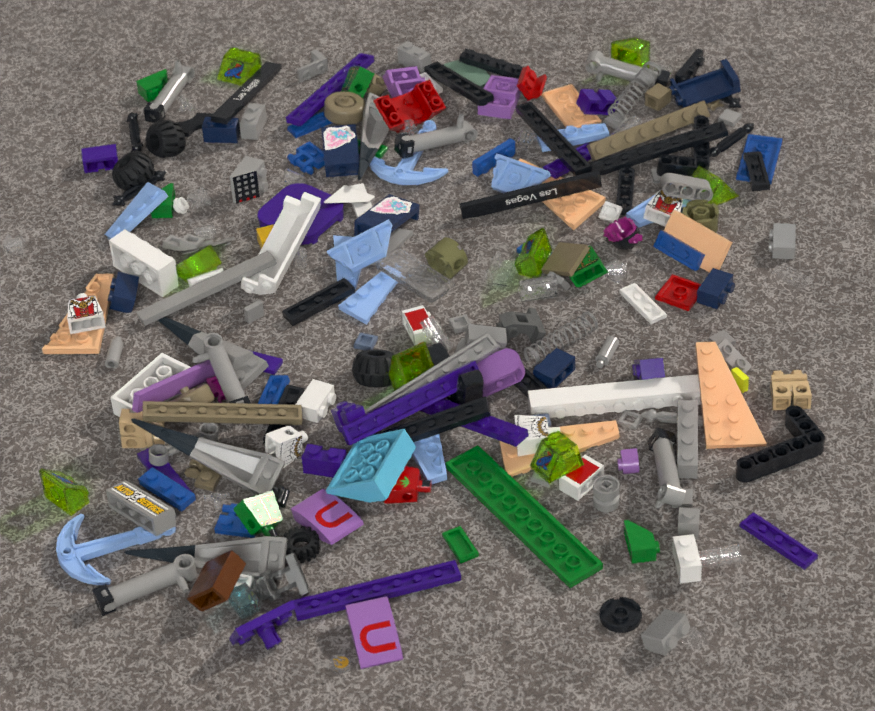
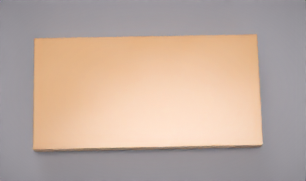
[541,84,601,128]
[664,210,733,273]

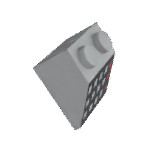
[230,156,268,204]

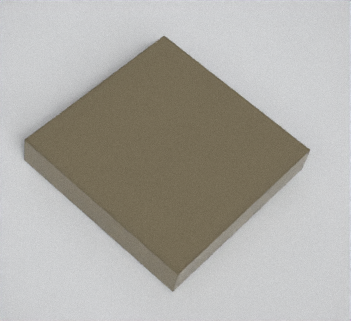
[541,242,589,277]

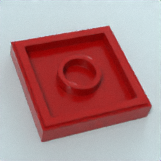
[655,274,701,311]

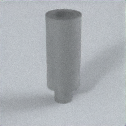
[105,336,124,368]
[595,336,619,368]

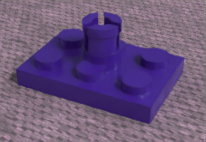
[229,600,296,650]

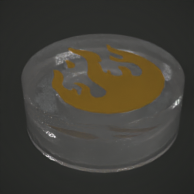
[329,653,352,675]

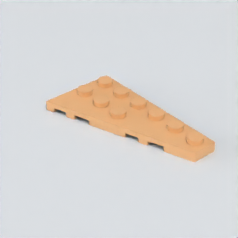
[518,158,606,230]
[42,274,115,354]
[695,342,767,449]
[499,420,619,478]

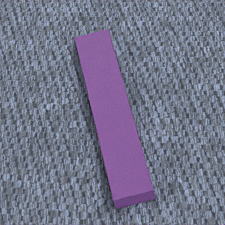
[132,360,215,413]

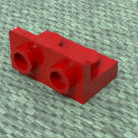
[516,65,547,101]

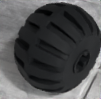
[145,120,186,158]
[112,151,155,191]
[352,349,400,388]

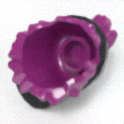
[603,216,643,250]

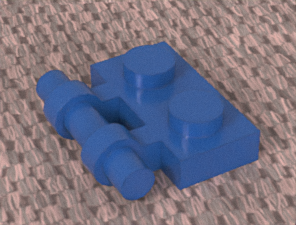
[287,141,325,175]
[214,503,256,538]

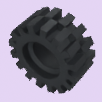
[284,526,320,563]

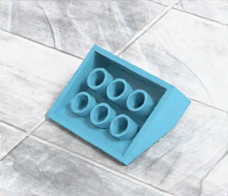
[326,429,416,503]

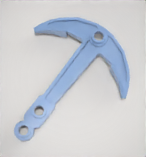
[369,120,448,185]
[56,514,176,585]

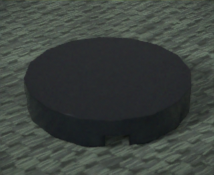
[600,597,642,633]

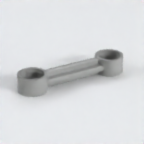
[149,423,219,466]

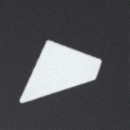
[324,185,375,203]

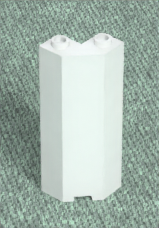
[241,192,321,295]

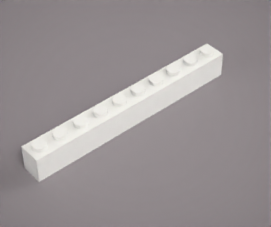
[528,374,701,418]

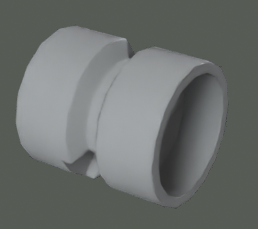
[593,475,620,512]

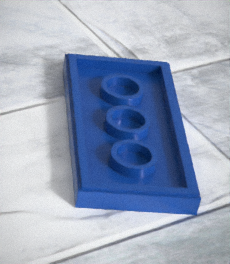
[736,134,783,185]

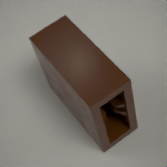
[186,550,246,611]

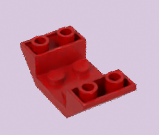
[373,79,446,133]

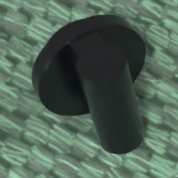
[271,485,290,508]

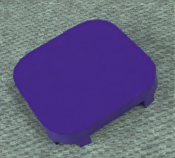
[258,183,344,245]

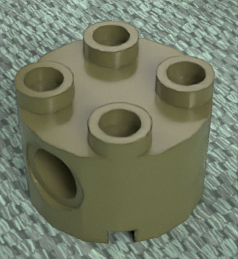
[682,199,719,233]
[425,237,468,281]

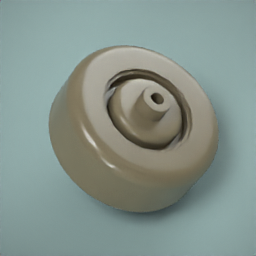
[324,91,365,125]
[169,384,215,403]

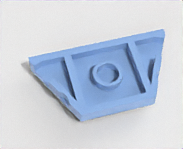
[491,154,551,193]
[327,219,392,273]

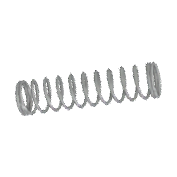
[608,61,661,122]
[524,311,598,366]

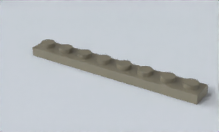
[586,101,710,161]
[142,401,302,425]

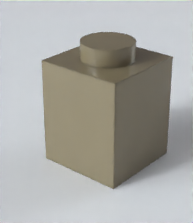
[645,83,671,111]

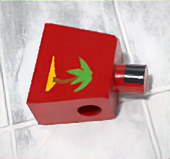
[384,466,432,504]

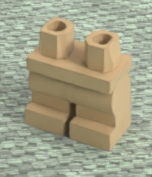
[770,370,812,410]
[119,409,165,448]

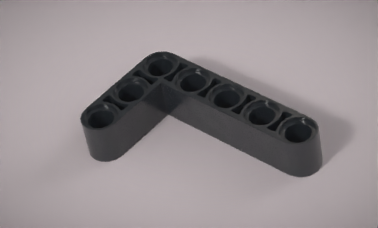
[656,115,710,179]
[421,342,484,405]
[736,405,825,483]

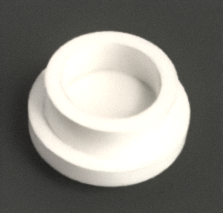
[173,197,189,214]

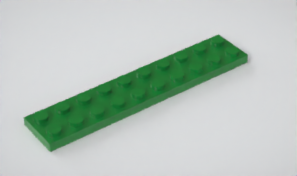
[445,445,603,588]

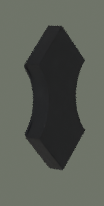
[176,113,212,137]

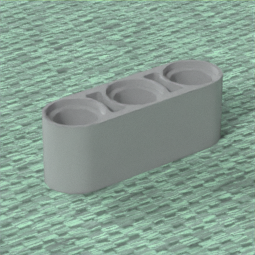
[660,173,713,201]

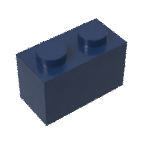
[202,117,240,143]
[697,268,735,309]
[107,271,139,313]
[533,348,575,389]

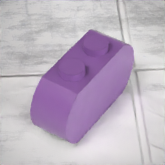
[477,348,525,397]

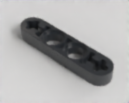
[616,166,635,215]

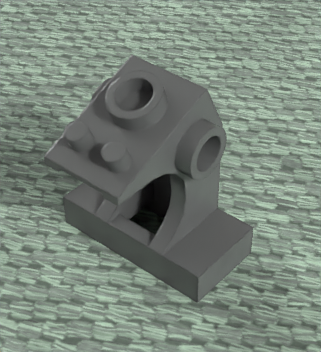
[496,308,546,347]
[255,553,311,602]

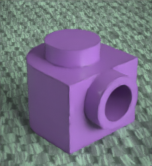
[617,448,639,474]

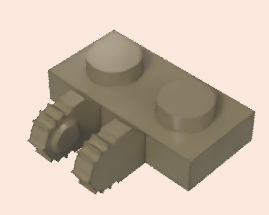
[184,459,222,491]

